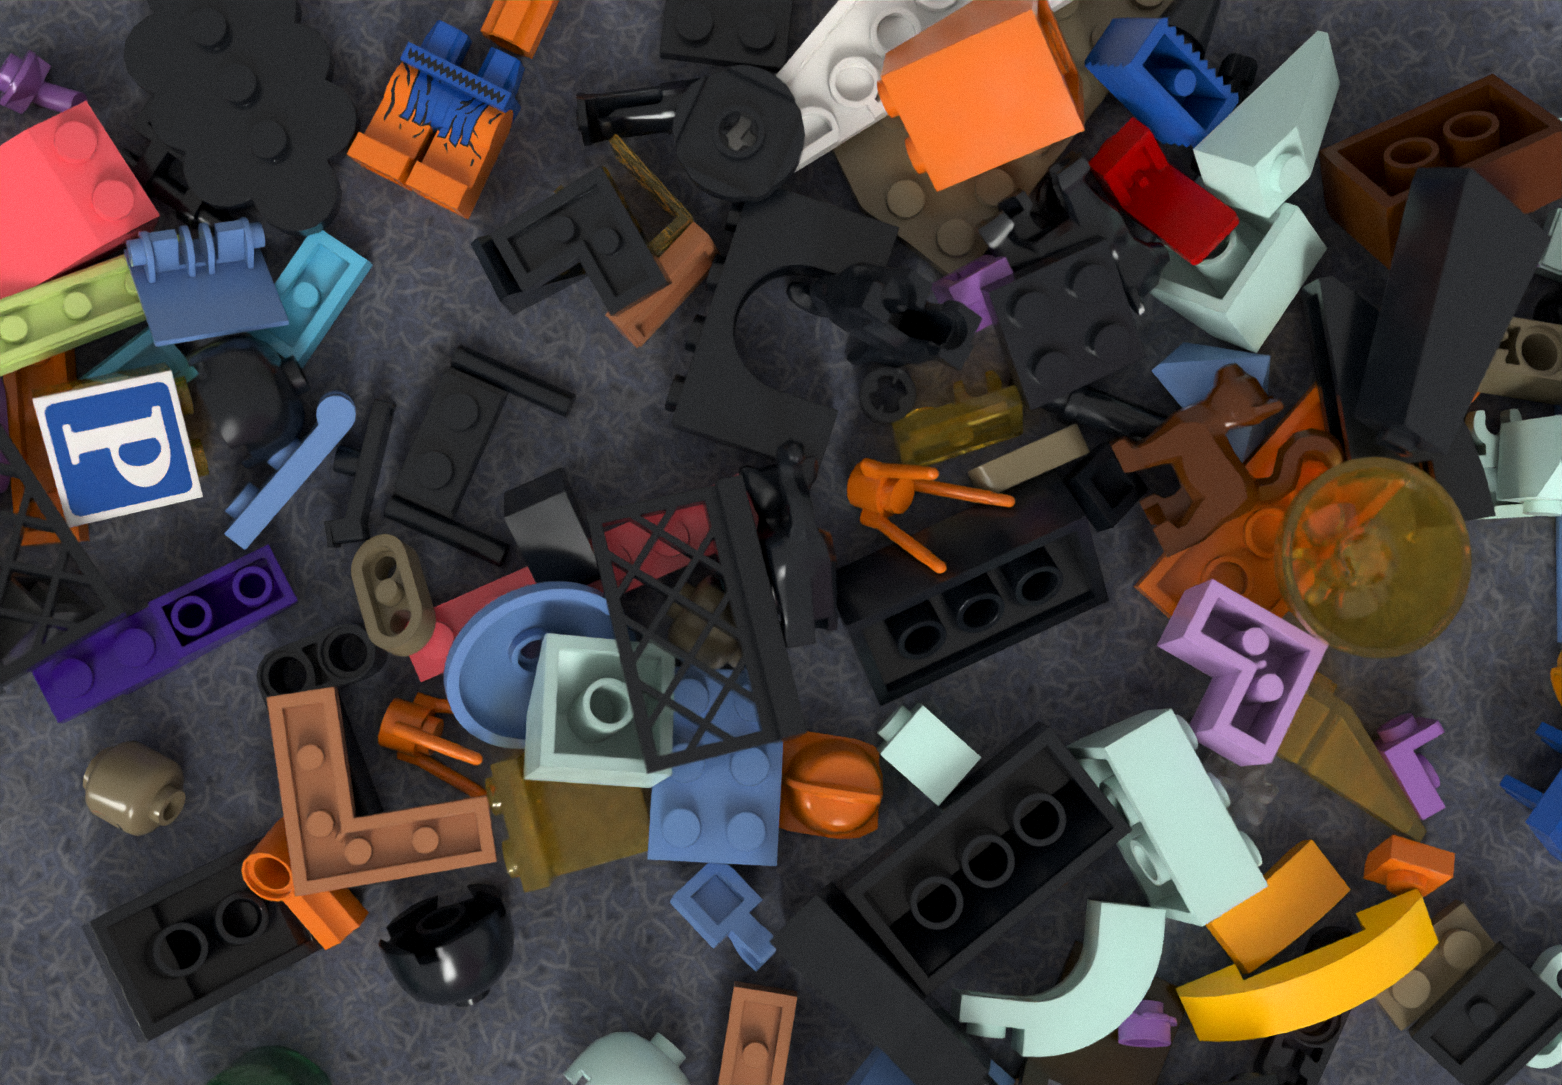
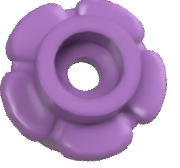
[1118,1000,1177,1048]

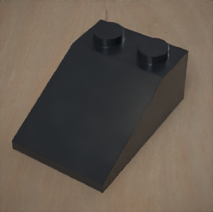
[81,835,323,1042]

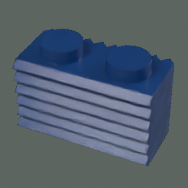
[1084,17,1239,148]

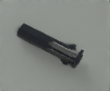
[576,77,730,146]

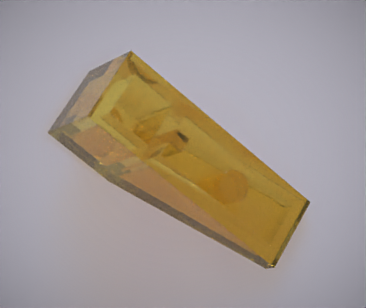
[1275,671,1427,842]

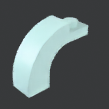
[950,899,1166,1057]

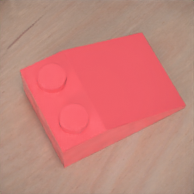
[0,101,160,299]

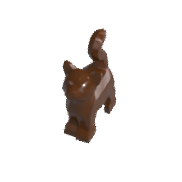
[1109,363,1345,558]

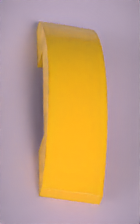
[1176,888,1439,1042]

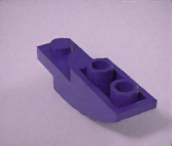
[31,544,298,724]

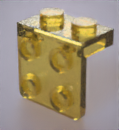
[485,752,650,893]

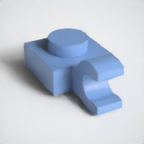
[670,863,776,972]

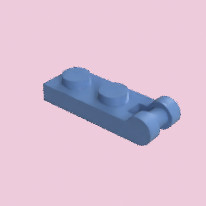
[224,390,356,550]

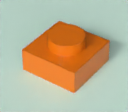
[1363,835,1455,897]

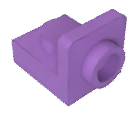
[931,254,1013,332]
[1364,713,1446,820]

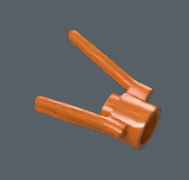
[847,457,1015,574]
[378,692,501,809]

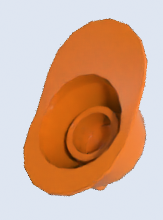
[779,731,883,839]

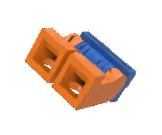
[347,20,525,220]

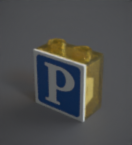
[31,362,209,528]

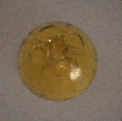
[1273,457,1472,659]

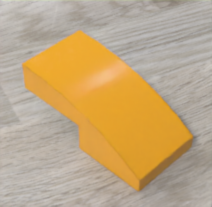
[1205,839,1351,974]

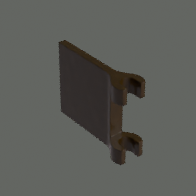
[1014,940,1185,1085]

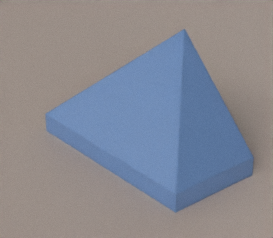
[1151,342,1271,463]

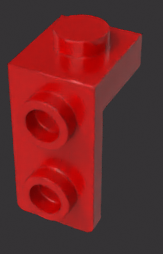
[1088,117,1240,265]

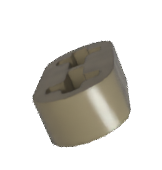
[967,423,1090,493]

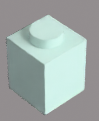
[877,702,982,806]

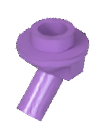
[0,50,88,114]

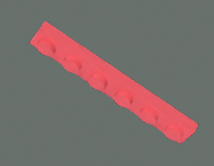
[404,473,759,682]

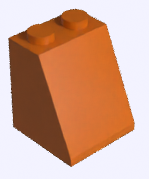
[877,0,1085,192]

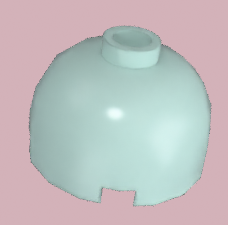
[563,1032,691,1085]

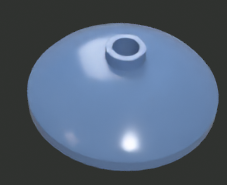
[444,581,637,749]

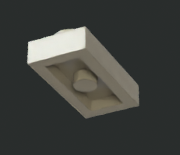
[1373,899,1496,1031]

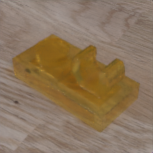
[891,370,1023,466]

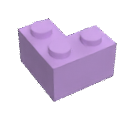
[1157,579,1328,767]

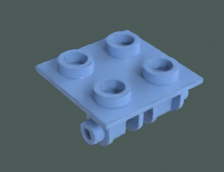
[124,217,289,347]

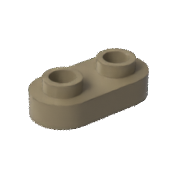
[351,534,436,656]

